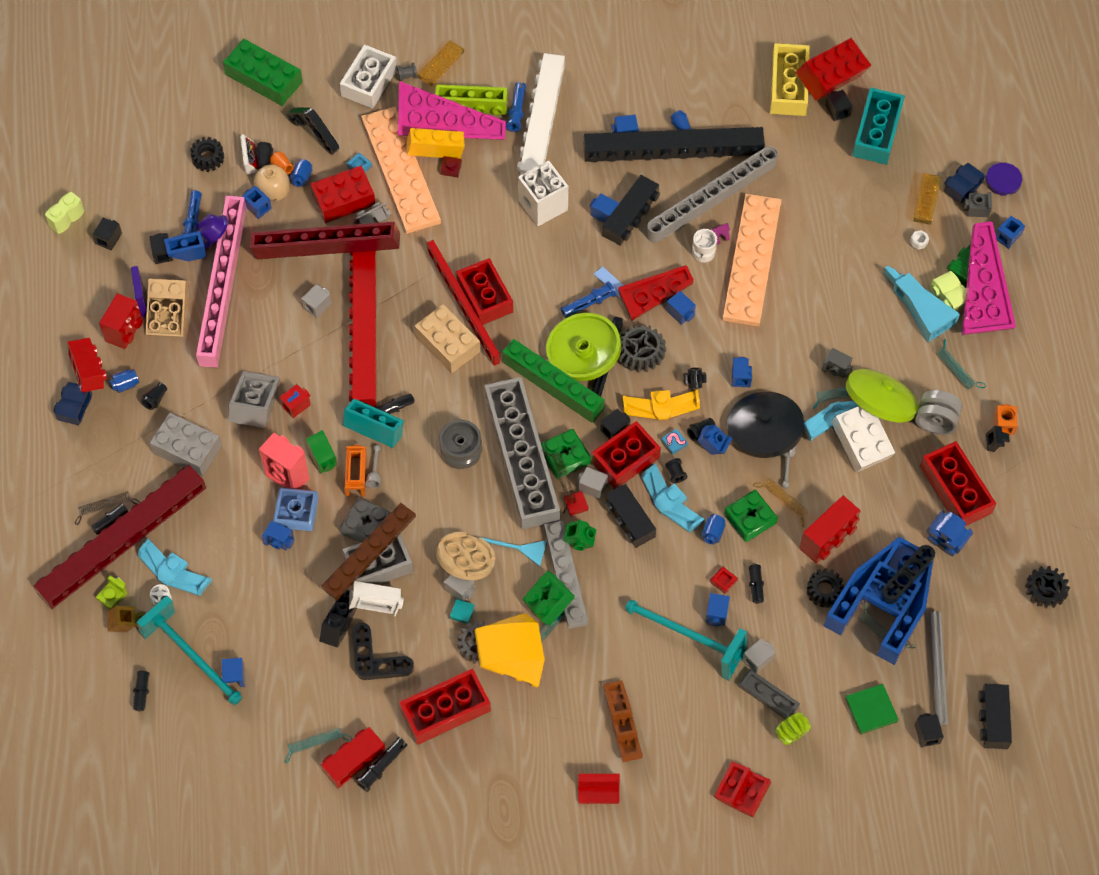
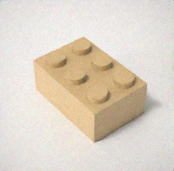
[414,304,480,374]

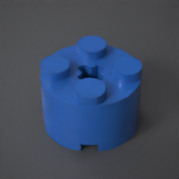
[927,510,973,556]

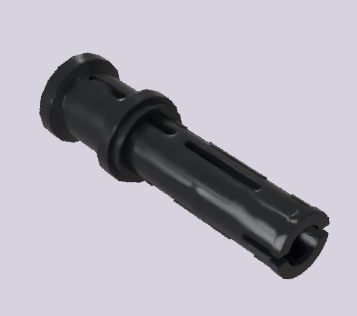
[355,737,408,792]

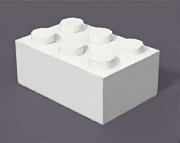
[340,45,397,109]
[831,406,895,473]

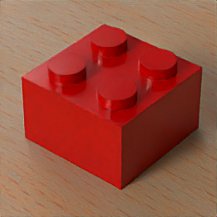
[99,293,143,349]

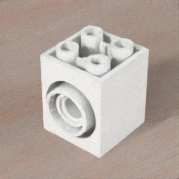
[518,160,569,227]

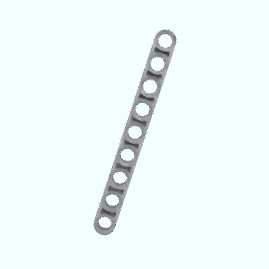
[647,146,778,243]

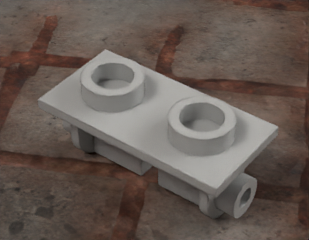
[353,202,392,224]

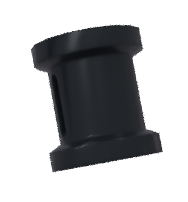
[665,458,688,484]

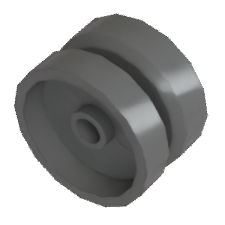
[439,419,482,469]

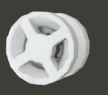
[150,584,172,606]

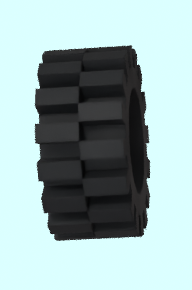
[190,137,224,172]
[807,568,844,607]

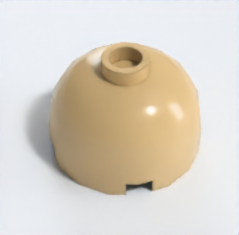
[254,164,290,201]

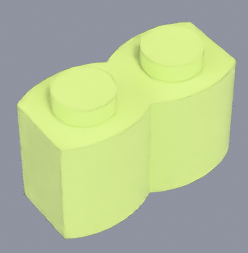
[45,192,84,234]
[930,271,966,311]

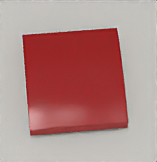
[714,761,771,817]

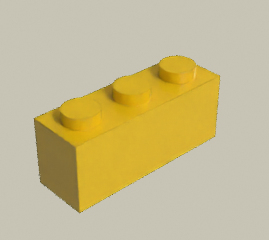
[407,128,465,159]

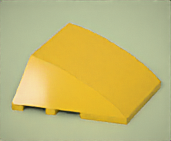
[474,613,545,688]

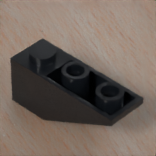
[319,590,357,648]

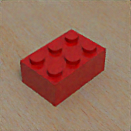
[310,166,376,223]
[456,258,514,325]
[591,421,661,489]
[799,495,861,564]

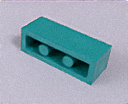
[343,399,404,448]

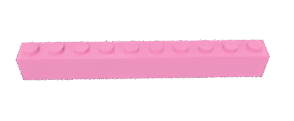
[196,196,247,368]

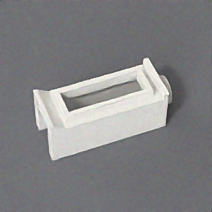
[349,581,404,616]

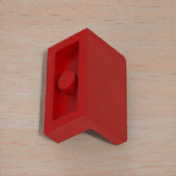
[578,774,620,804]

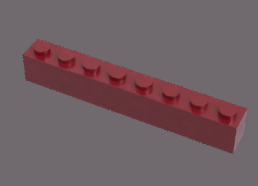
[250,222,400,260]

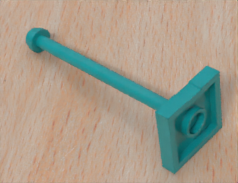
[137,596,243,706]
[625,600,748,681]

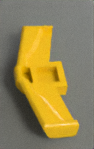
[622,389,700,421]

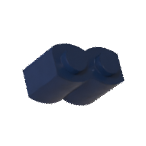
[944,162,985,203]
[53,382,93,426]

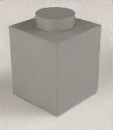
[301,284,332,318]
[577,467,608,499]
[444,574,476,601]
[742,638,775,673]

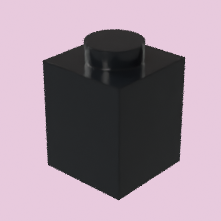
[825,89,852,121]
[92,218,122,251]
[149,233,173,264]
[600,408,630,440]
[915,713,944,747]

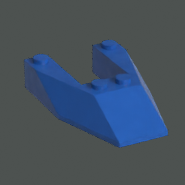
[824,537,934,665]

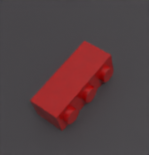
[67,338,107,393]
[321,727,386,789]

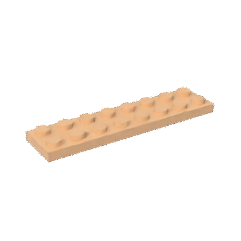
[361,106,441,234]
[722,194,782,327]

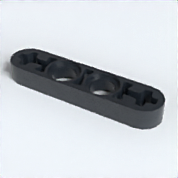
[881,545,935,604]

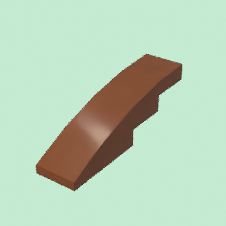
[603,680,643,762]

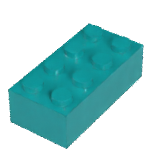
[852,87,905,165]

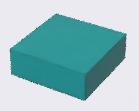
[450,599,475,624]

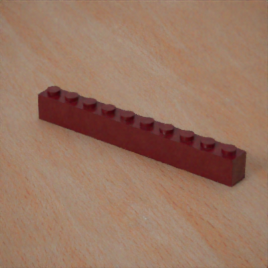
[34,465,206,610]

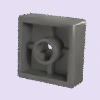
[340,497,391,543]

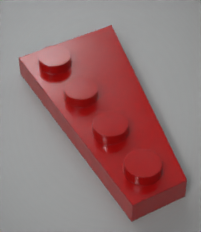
[618,265,694,321]

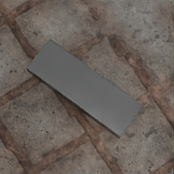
[738,669,800,719]

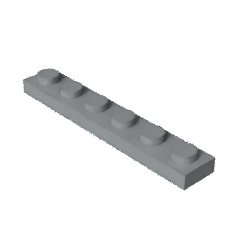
[544,521,588,629]

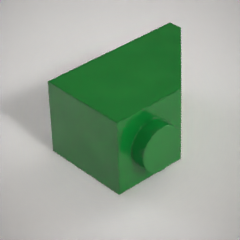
[306,430,337,474]

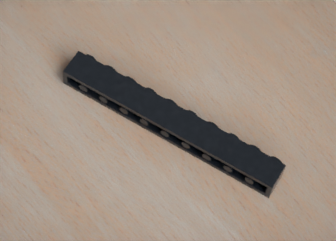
[584,127,765,163]

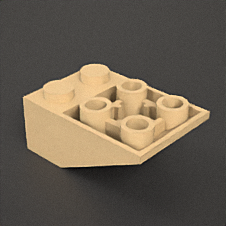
[146,279,190,337]

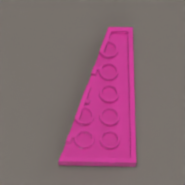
[398,81,506,140]
[962,221,1016,335]

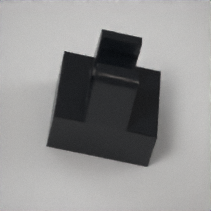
[986,426,1010,452]

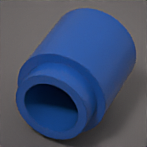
[290,159,312,187]
[109,369,139,393]
[701,514,726,545]

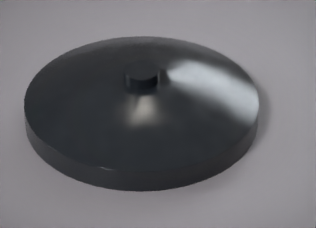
[727,392,804,458]

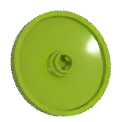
[546,313,621,381]
[846,369,919,423]

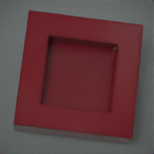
[441,156,462,178]

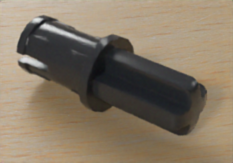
[376,394,415,414]
[92,503,128,535]
[749,564,764,604]
[133,671,150,712]

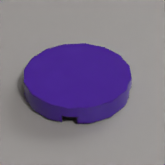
[985,163,1023,196]

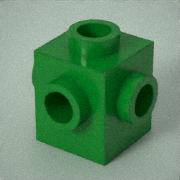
[563,520,597,551]

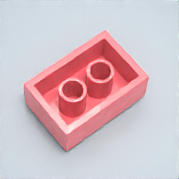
[259,432,310,489]

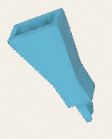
[884,266,960,342]

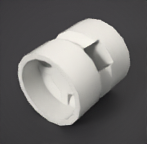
[692,229,717,262]

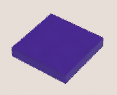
[131,266,147,317]

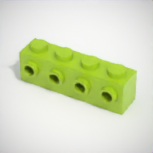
[435,85,508,115]

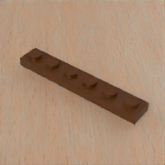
[321,503,416,601]

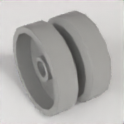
[915,390,963,435]

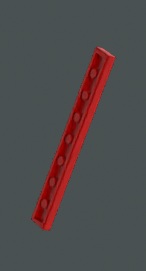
[427,240,500,366]

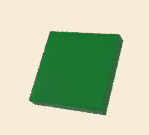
[845,684,899,735]

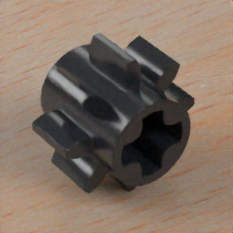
[683,367,707,389]

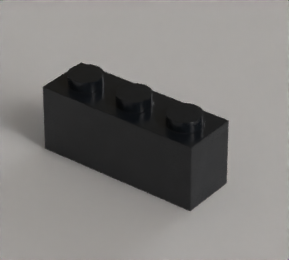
[604,484,657,548]
[978,684,1012,749]

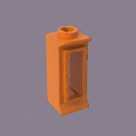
[345,444,367,496]

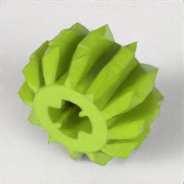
[775,713,811,745]

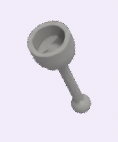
[365,444,381,488]
[782,445,797,489]

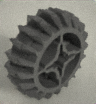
[619,323,666,373]

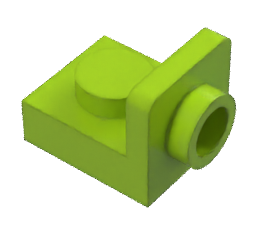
[96,575,128,610]

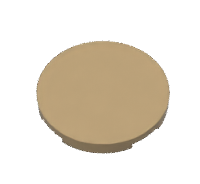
[436,532,495,580]

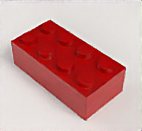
[795,38,872,101]
[920,441,997,527]
[399,669,491,745]

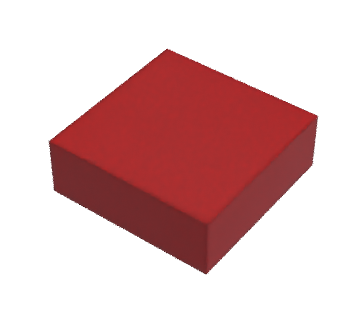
[564,491,589,516]
[710,566,738,594]

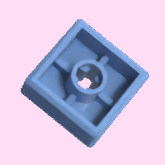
[273,487,319,531]

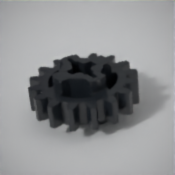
[1025,566,1070,609]

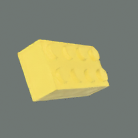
[770,43,810,116]

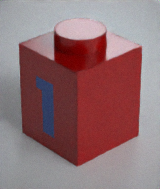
[279,384,311,418]

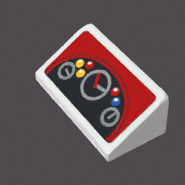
[241,135,259,175]

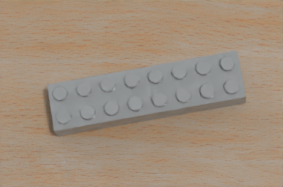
[484,377,560,529]

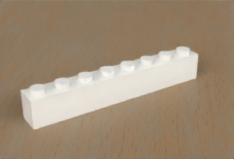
[517,53,565,175]

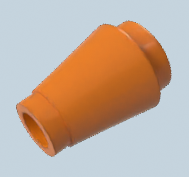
[270,152,294,174]

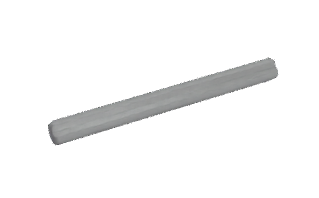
[930,611,948,726]

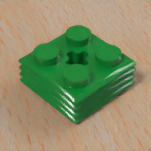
[541,429,591,479]
[724,489,778,542]
[522,571,575,626]

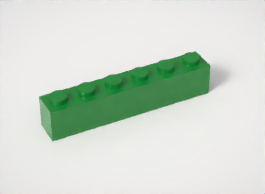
[502,339,605,423]

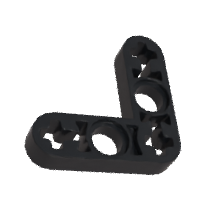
[286,107,340,155]
[353,623,414,680]

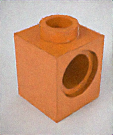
[994,404,1018,435]

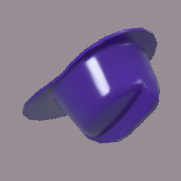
[198,214,228,249]

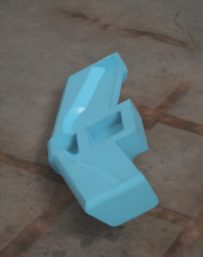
[804,401,879,442]
[641,464,705,532]
[138,538,212,596]

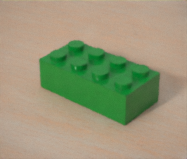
[223,38,303,106]

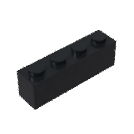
[602,175,660,246]

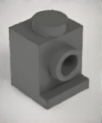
[964,192,992,217]
[822,348,853,378]

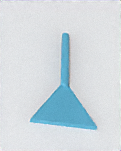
[481,537,547,567]

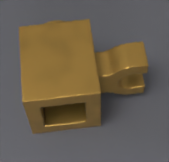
[107,606,145,632]

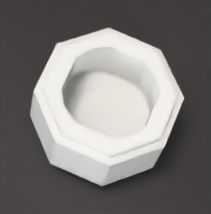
[910,230,929,250]

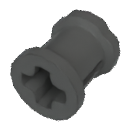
[397,62,418,81]

